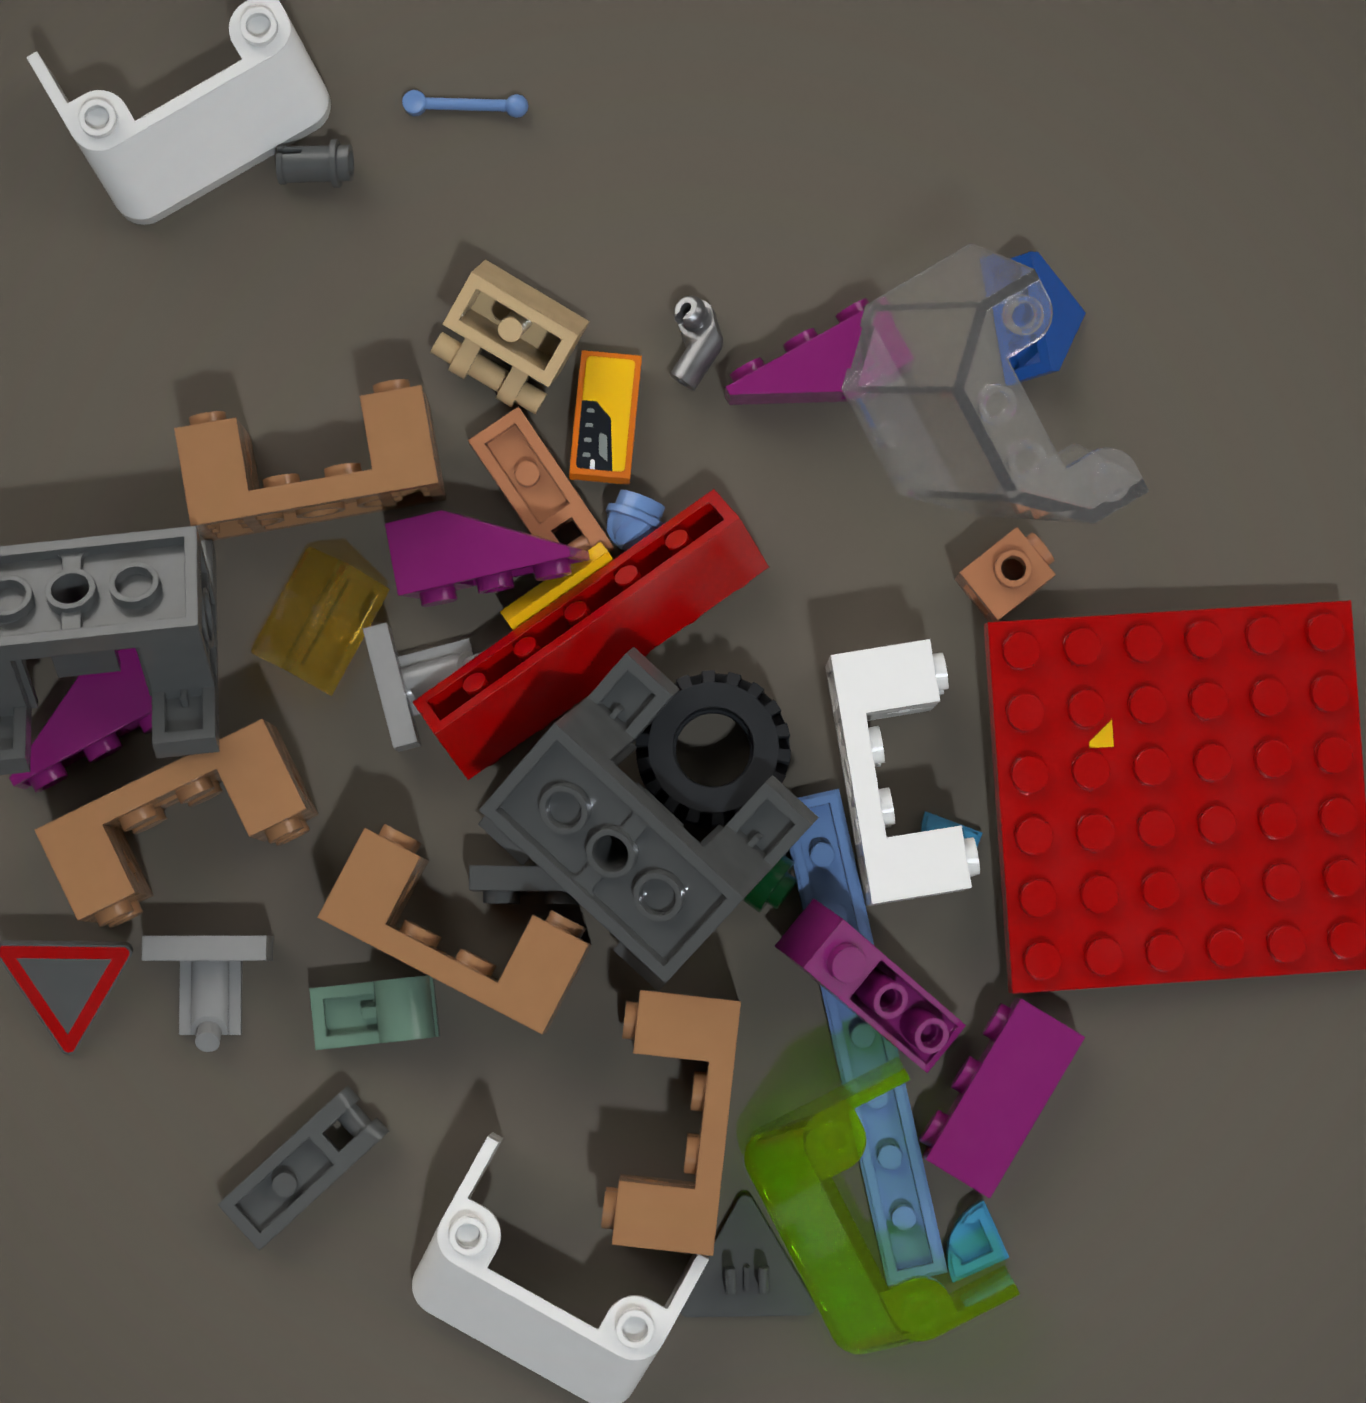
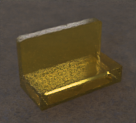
[251,547,390,696]

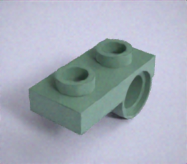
[309,975,440,1050]

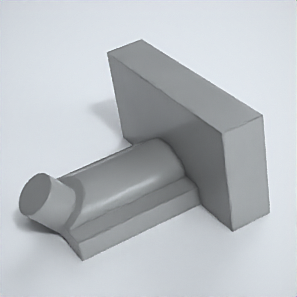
[363,622,482,752]
[142,935,274,1052]

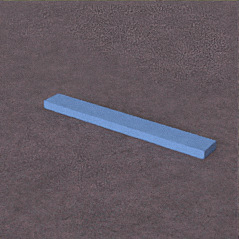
[789,789,948,1286]

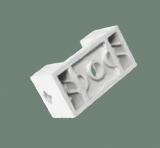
[825,639,980,907]

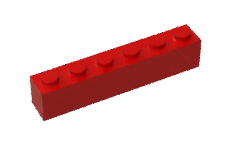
[413,489,769,780]

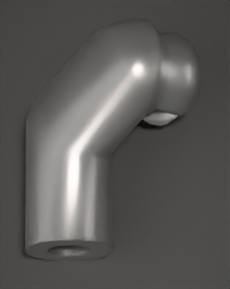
[670,296,723,391]

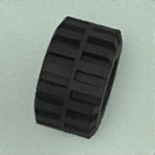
[635,670,791,829]

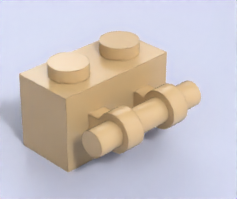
[430,260,590,414]

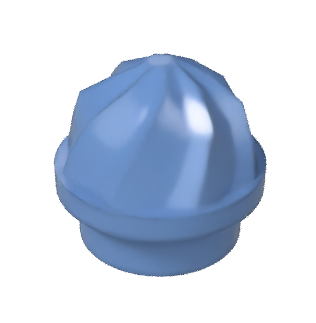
[606,490,665,551]

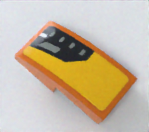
[569,350,642,485]

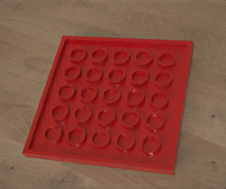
[984,600,1366,994]

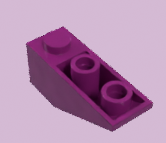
[724,298,922,405]
[385,510,590,607]
[9,648,152,793]
[775,898,966,1073]

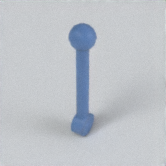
[402,90,529,118]

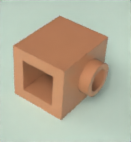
[955,527,1056,622]

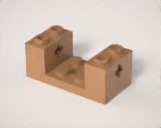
[174,379,446,541]
[35,718,319,928]
[317,824,592,1034]
[601,990,741,1256]

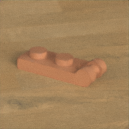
[468,406,614,553]

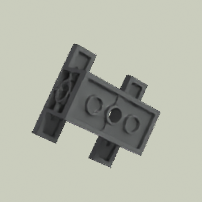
[0,525,220,775]
[478,647,819,991]

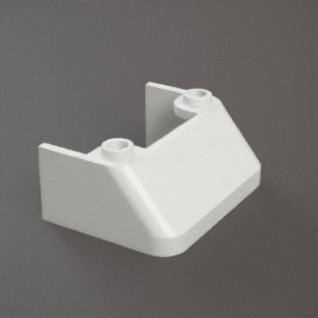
[26,0,331,225]
[412,1132,709,1403]

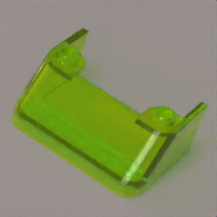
[744,1057,1020,1355]

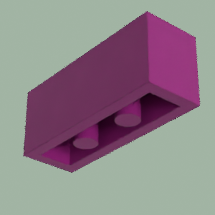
[919,998,1085,1198]

